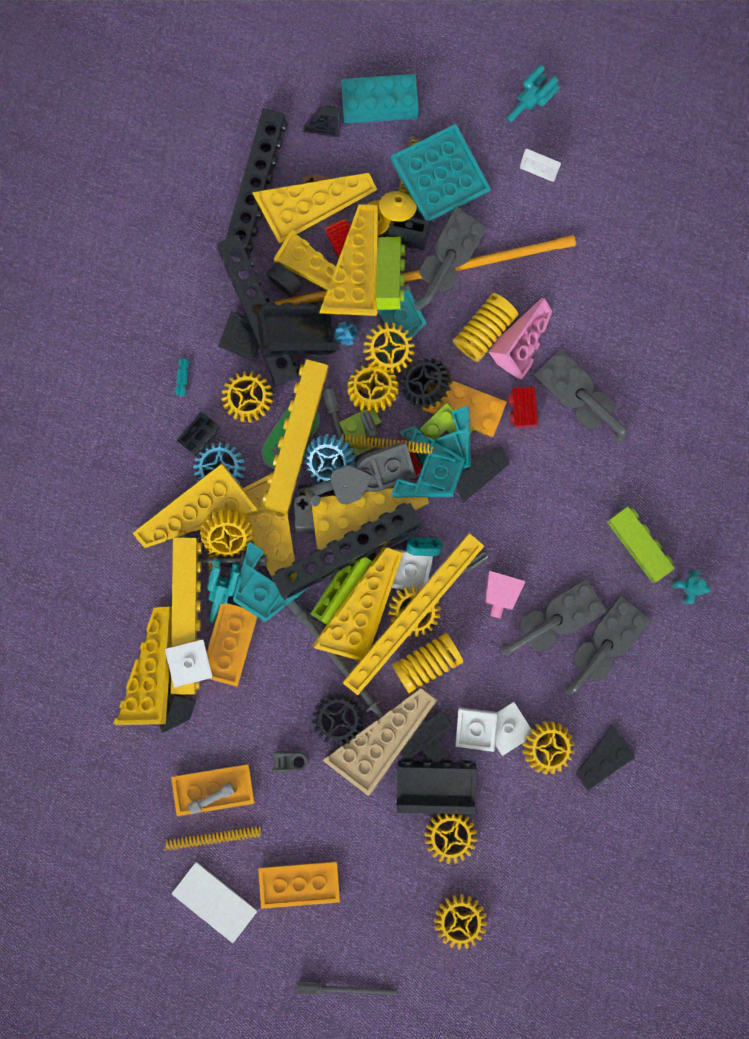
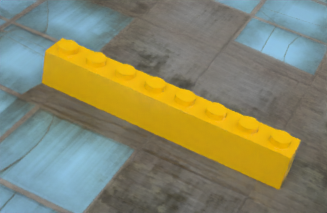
[262,359,329,514]
[171,538,202,694]

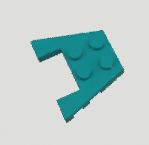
[358,289,426,364]
[400,406,471,469]
[392,429,465,498]
[233,542,310,622]

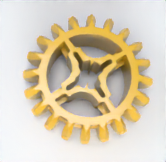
[363,322,415,374]
[347,363,398,413]
[221,371,273,423]
[200,509,253,558]
[389,584,441,637]
[522,721,575,774]
[424,814,477,864]
[434,894,487,949]

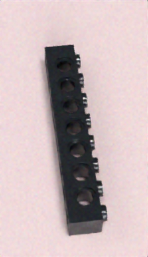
[226,108,288,259]
[216,235,299,387]
[271,503,422,600]

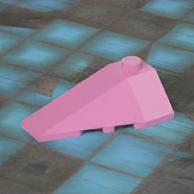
[489,298,552,380]

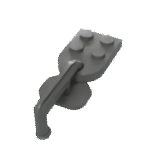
[414,206,487,310]
[534,349,627,442]
[305,441,416,506]
[501,579,607,656]
[563,596,651,696]

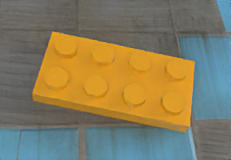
[422,375,507,438]
[207,603,258,687]
[171,764,255,816]
[258,861,340,909]

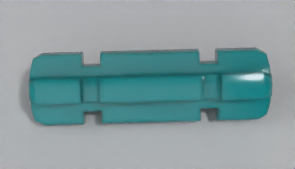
[175,359,189,396]

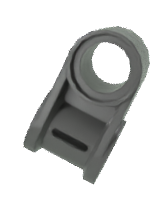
[294,496,315,533]
[271,752,309,773]

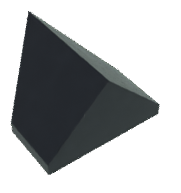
[159,692,196,733]

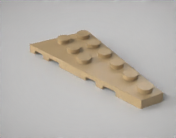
[322,688,437,796]

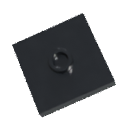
[218,311,259,361]

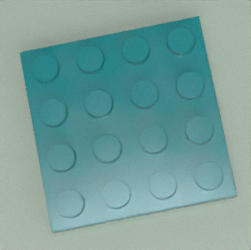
[390,124,491,222]

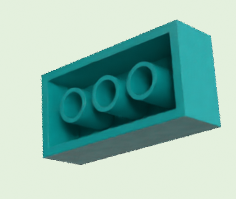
[341,74,418,124]

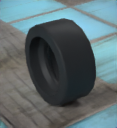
[266,262,302,297]

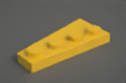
[274,229,336,290]

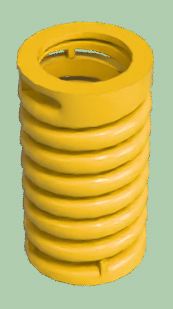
[453,293,518,362]
[392,632,464,694]

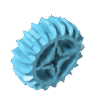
[304,434,356,482]
[193,442,245,484]

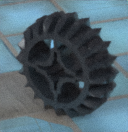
[401,358,452,409]
[312,693,365,746]

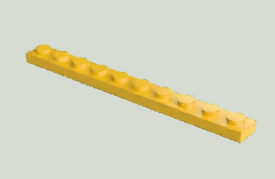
[343,533,484,695]

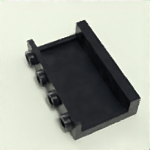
[257,302,340,355]
[396,759,477,814]

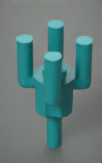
[506,64,560,123]
[208,558,240,623]
[671,569,711,605]

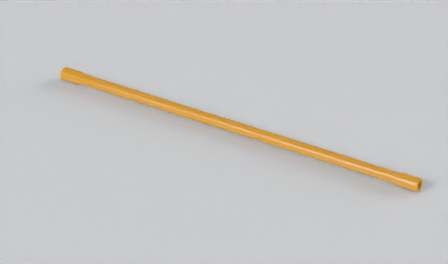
[245,235,576,316]

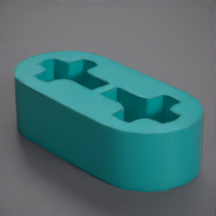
[406,537,443,556]

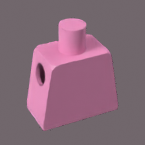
[485,571,525,619]

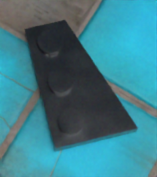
[303,105,340,138]
[457,447,509,503]
[576,725,635,791]

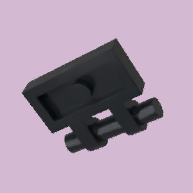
[177,412,221,456]

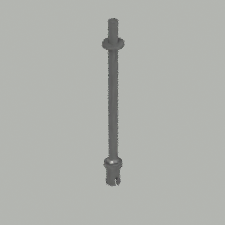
[286,599,385,719]

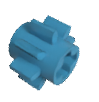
[334,322,358,346]

